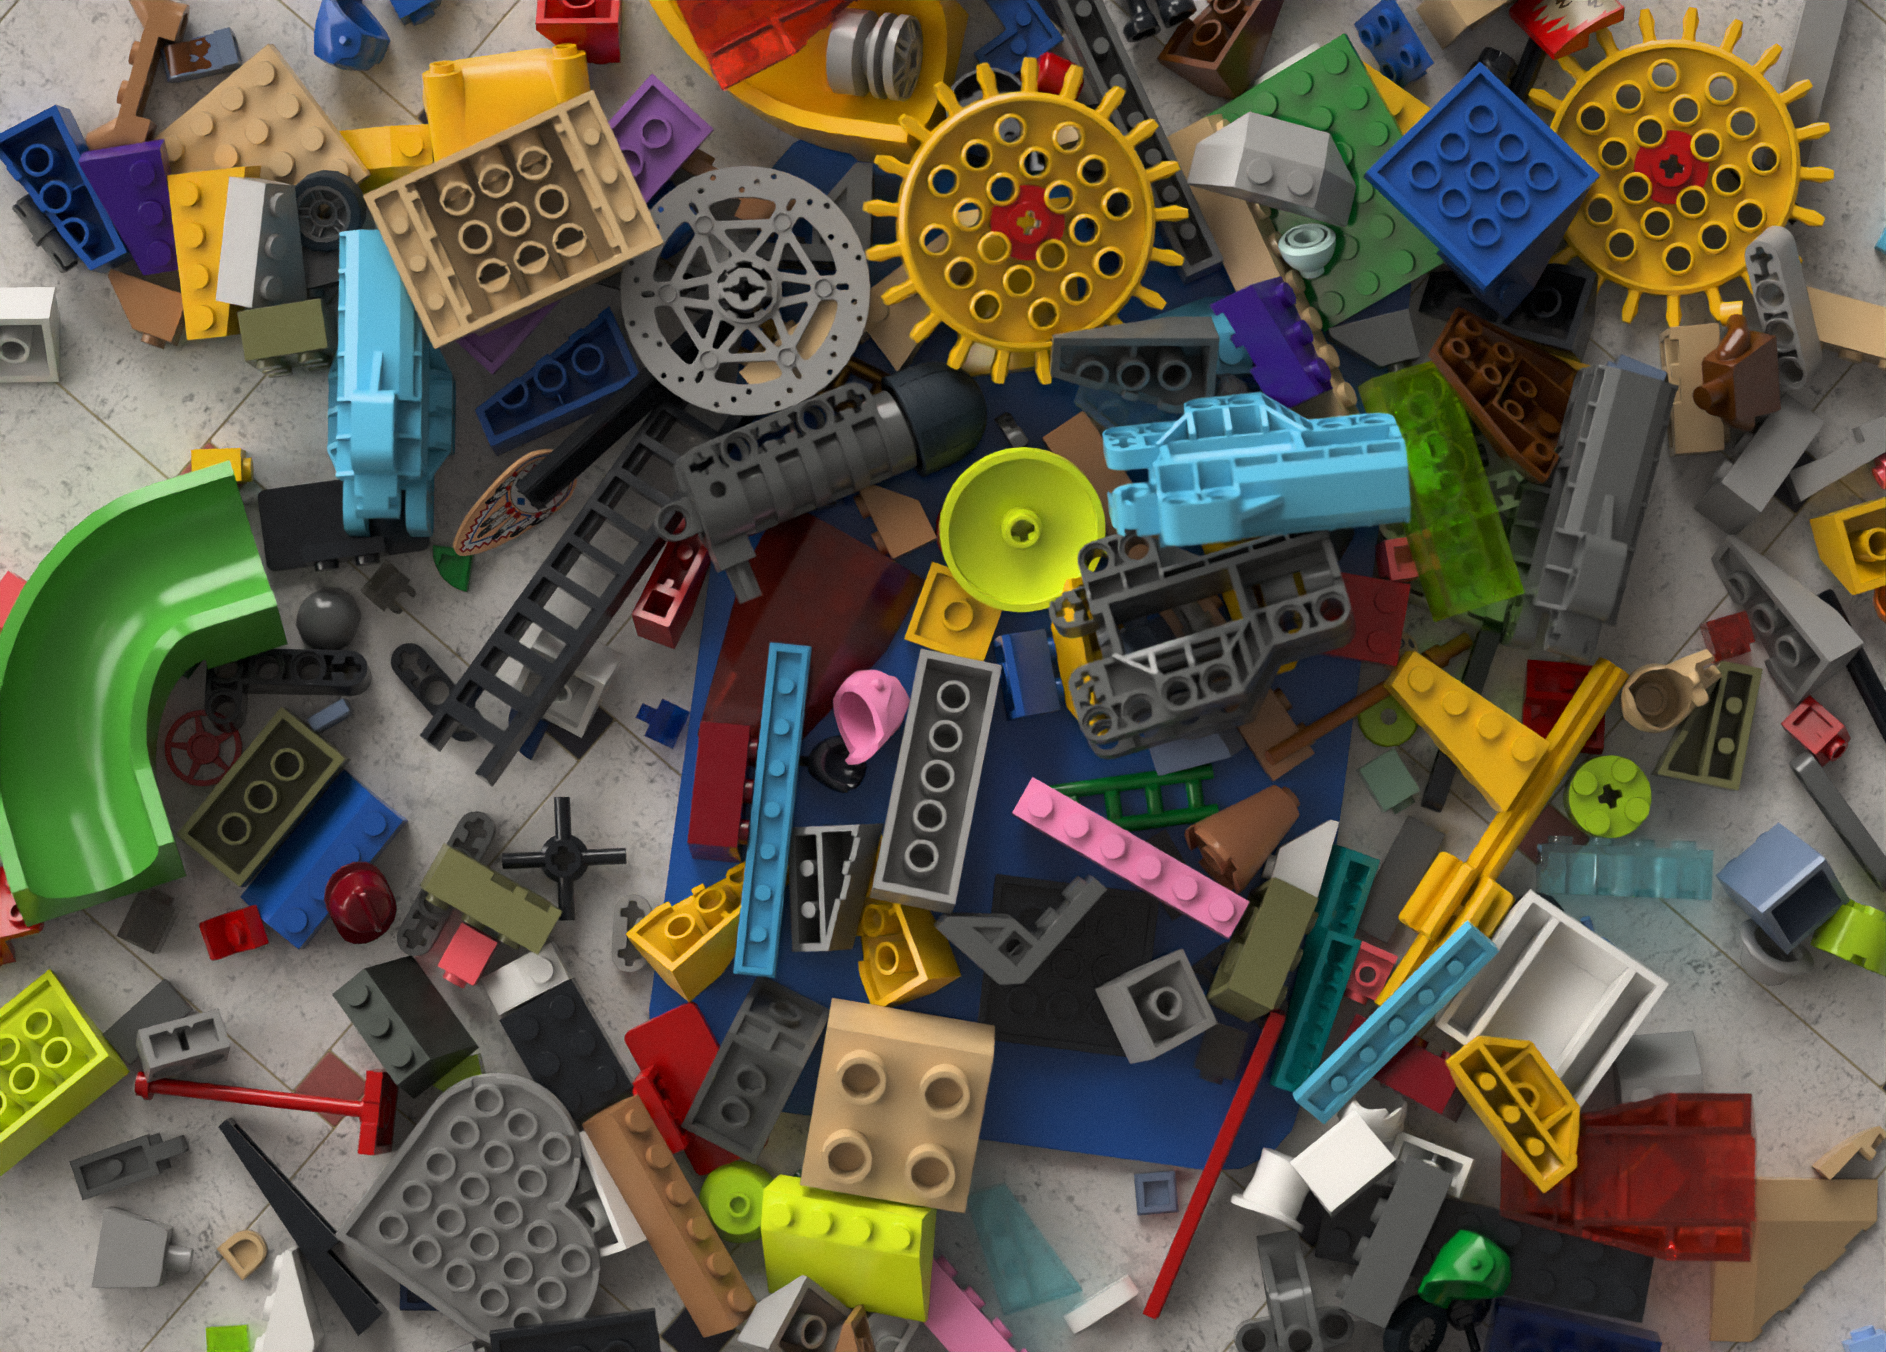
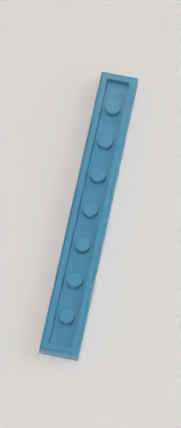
[733,642,812,978]

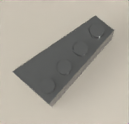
[1335,1155,1454,1329]

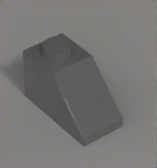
[1325,308,1421,375]

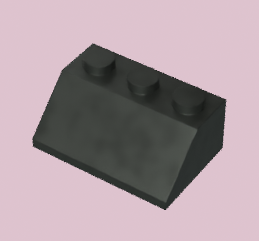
[332,955,479,1099]

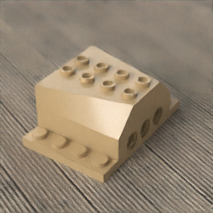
[363,90,664,350]

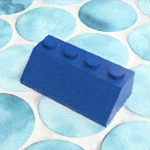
[240,769,408,949]

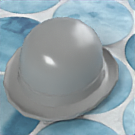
[1739,919,1814,986]

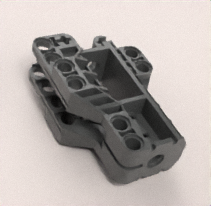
[1499,364,1679,666]
[1049,529,1356,760]

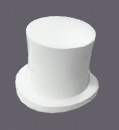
[1231,1147,1310,1233]

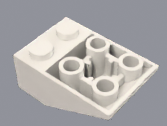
[254,1244,324,1352]

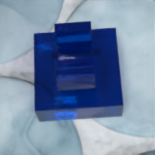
[635,699,690,749]

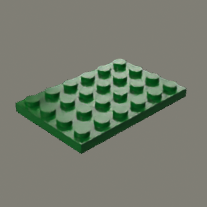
[1203,34,1444,332]

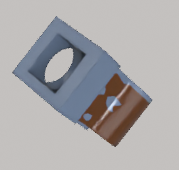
[160,27,243,83]

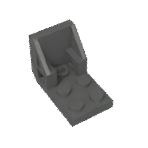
[728,162,875,271]
[933,874,1107,985]
[681,976,830,1164]

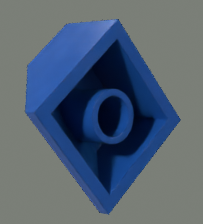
[992,629,1065,721]

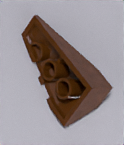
[1157,0,1284,99]

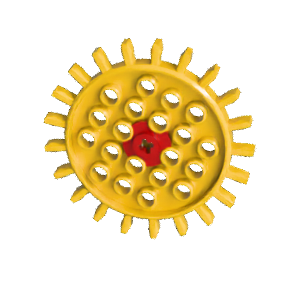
[1528,7,1834,327]
[863,57,1189,385]

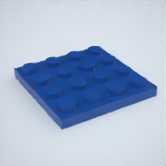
[1364,62,1600,291]

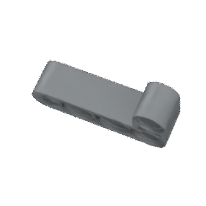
[1745,226,1823,392]

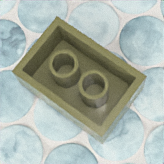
[238,298,338,378]
[1206,877,1319,1023]

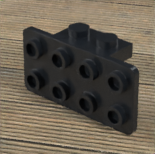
[258,480,430,572]

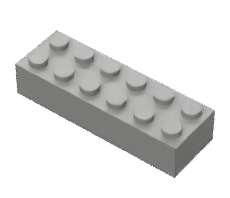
[870,649,1002,915]

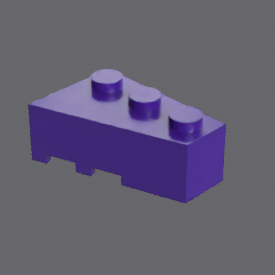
[78,139,178,276]
[1210,276,1333,409]

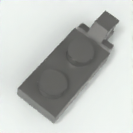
[69,1132,189,1200]

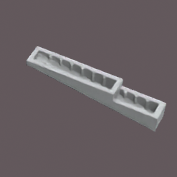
[1761,0,1848,167]
[1784,416,1886,504]

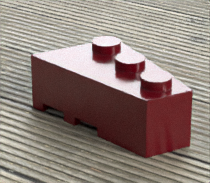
[687,721,759,863]
[1338,1012,1467,1123]

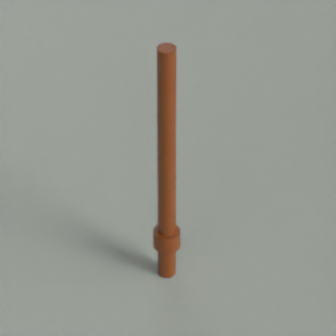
[1265,632,1473,766]

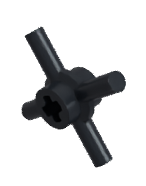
[502,797,627,921]

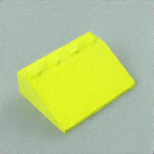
[0,969,130,1176]
[761,1174,937,1322]

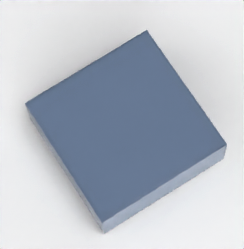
[307,698,354,733]
[1134,1170,1179,1216]

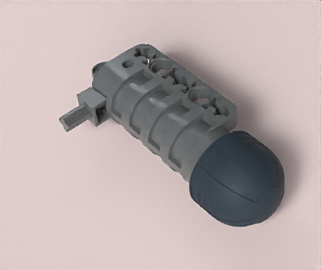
[654,362,987,604]

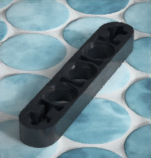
[1420,616,1504,813]

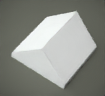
[1290,1110,1396,1218]

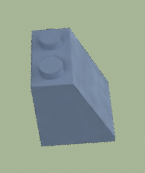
[1716,822,1850,954]

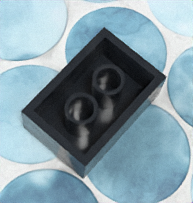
[499,978,634,1120]

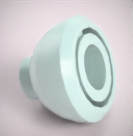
[1278,223,1336,278]

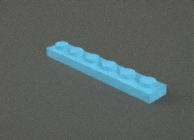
[1292,920,1499,1125]

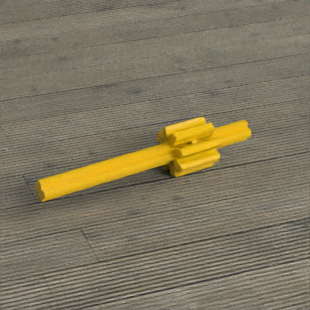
[1374,657,1630,1007]

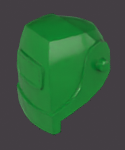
[1417,1230,1512,1309]

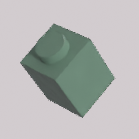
[1356,748,1420,815]

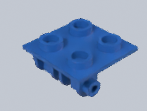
[1354,0,1434,89]

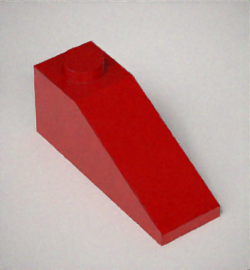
[631,518,711,649]

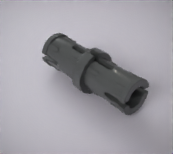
[12,194,81,273]

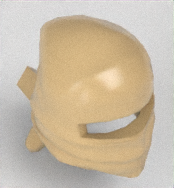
[1619,649,1722,733]

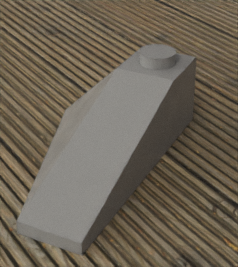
[1711,534,1864,705]

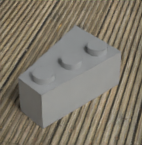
[215,177,308,308]

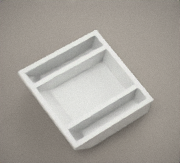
[1435,889,1669,1108]

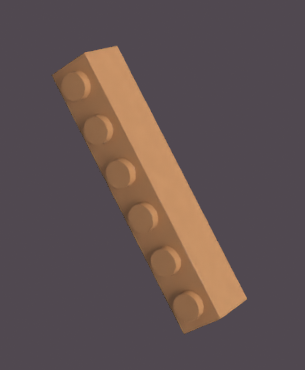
[582,1094,757,1338]

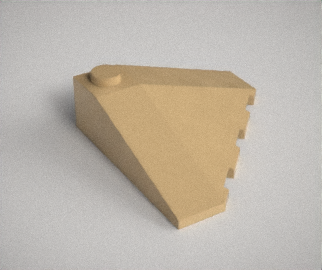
[1709,1175,1878,1342]

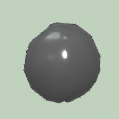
[296,587,361,650]

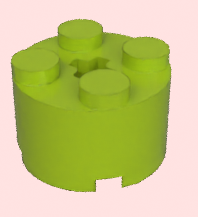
[1563,755,1652,838]
[1809,898,1886,977]

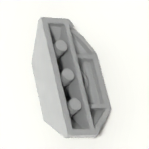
[1186,112,1357,227]

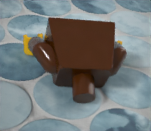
[1693,301,1781,432]

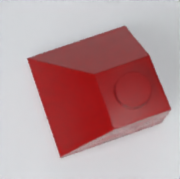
[535,0,622,65]

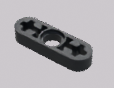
[391,643,483,742]

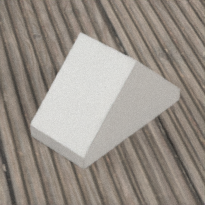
[1391,1132,1476,1199]

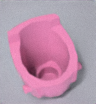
[833,669,910,765]

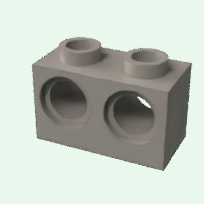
[135,1008,231,1083]

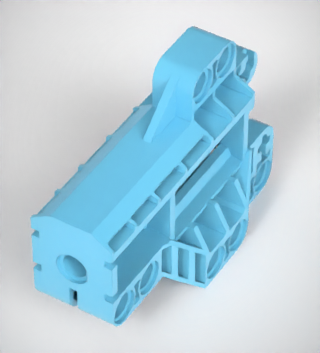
[327,230,456,537]
[1102,392,1410,548]

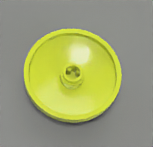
[939,447,1106,612]

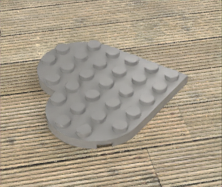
[335,1073,601,1343]

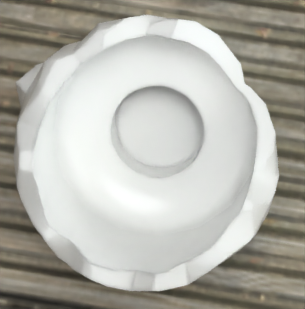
[1337,1080,1408,1143]

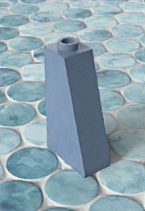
[1120,616,1246,776]

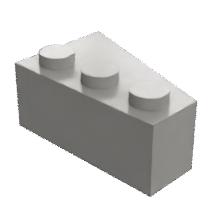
[1694,392,1825,535]

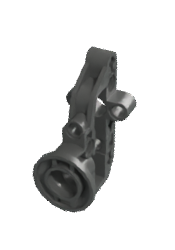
[1233,1230,1354,1352]

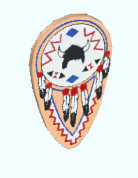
[453,449,577,556]

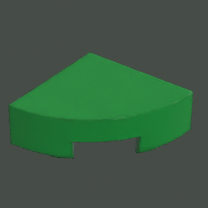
[433,545,475,592]

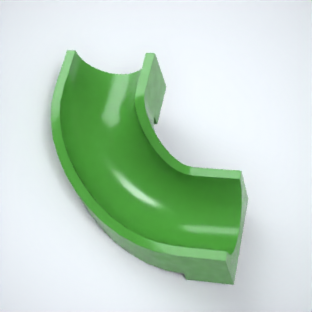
[0,460,288,927]

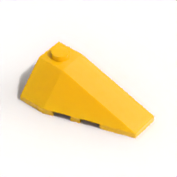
[856,835,961,1008]
[626,861,789,1002]

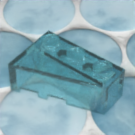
[967,1181,1083,1316]

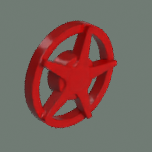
[164,709,243,787]

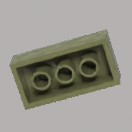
[176,706,351,887]

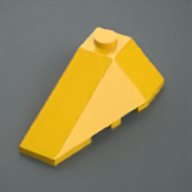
[339,124,434,204]
[1809,496,1886,595]

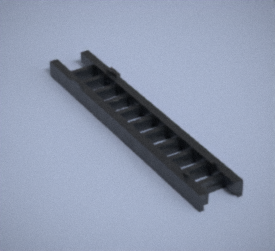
[420,371,756,787]

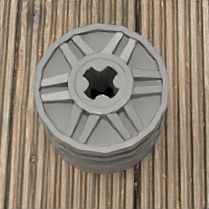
[826,7,923,102]

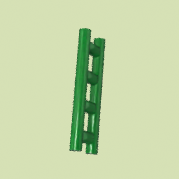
[1048,763,1219,842]

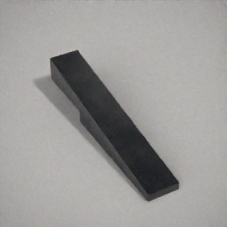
[219,1117,387,1336]

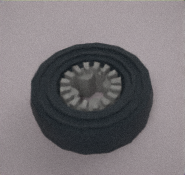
[1383,1295,1447,1352]

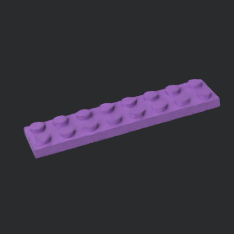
[456,74,714,375]

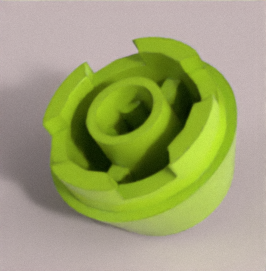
[699,1161,774,1243]

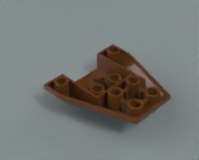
[1428,306,1577,484]

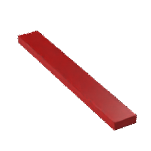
[1143,1008,1287,1320]

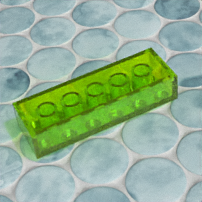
[1358,361,1525,623]

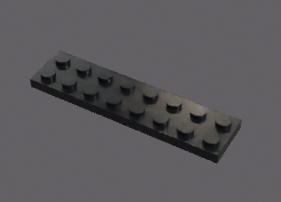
[1315,1183,1658,1323]

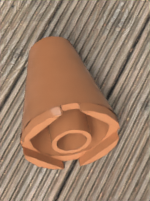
[1184,785,1300,894]

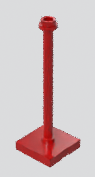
[135,1068,399,1156]

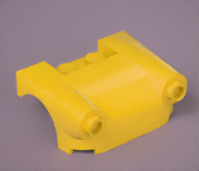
[422,43,591,163]

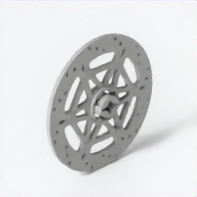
[620,166,871,416]

